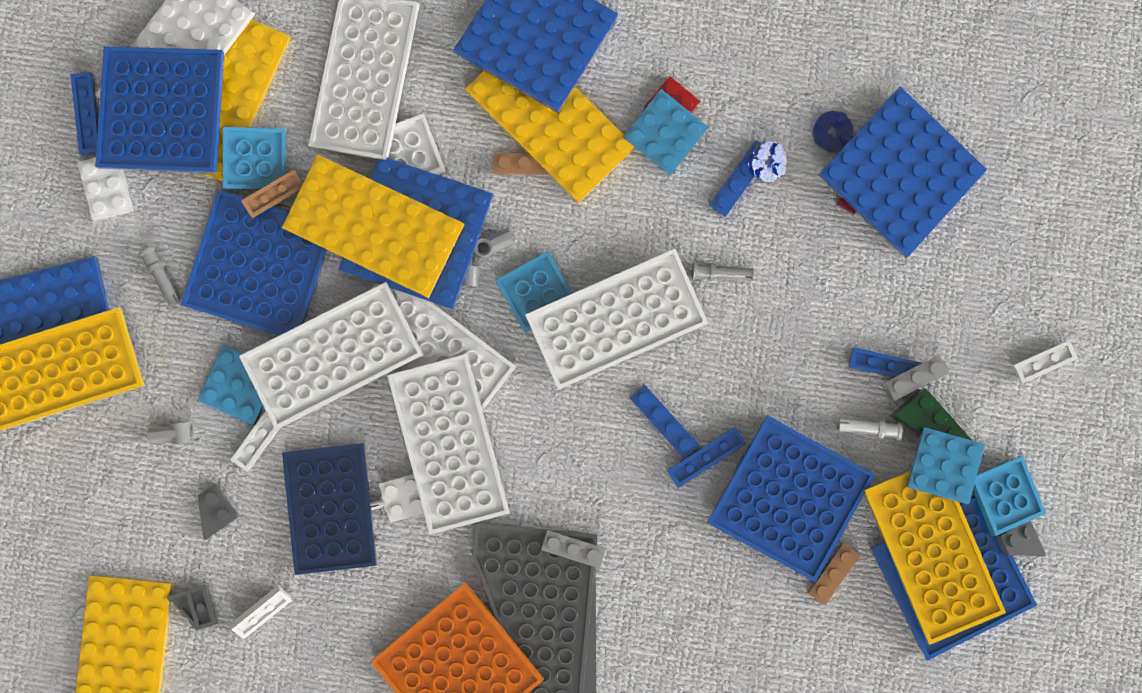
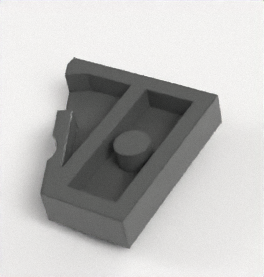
[198,483,239,540]
[995,521,1046,557]
[167,584,218,630]

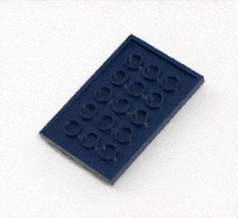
[282,443,377,575]

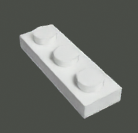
[1012,340,1078,384]
[231,411,280,472]
[229,586,292,639]

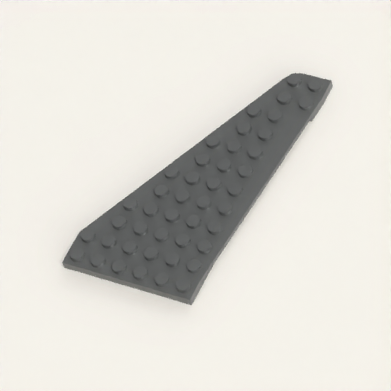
[472,522,598,693]

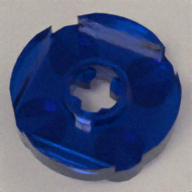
[812,111,854,152]
[748,141,787,182]

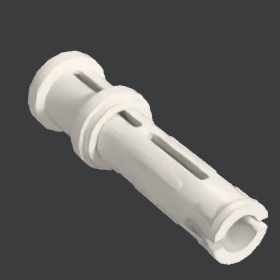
[838,418,903,441]

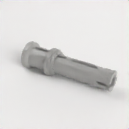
[138,246,181,307]
[692,262,754,281]

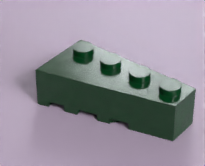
[890,388,973,441]

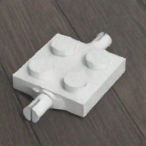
[370,474,424,523]

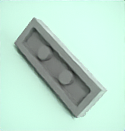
[884,355,949,401]
[541,530,606,568]

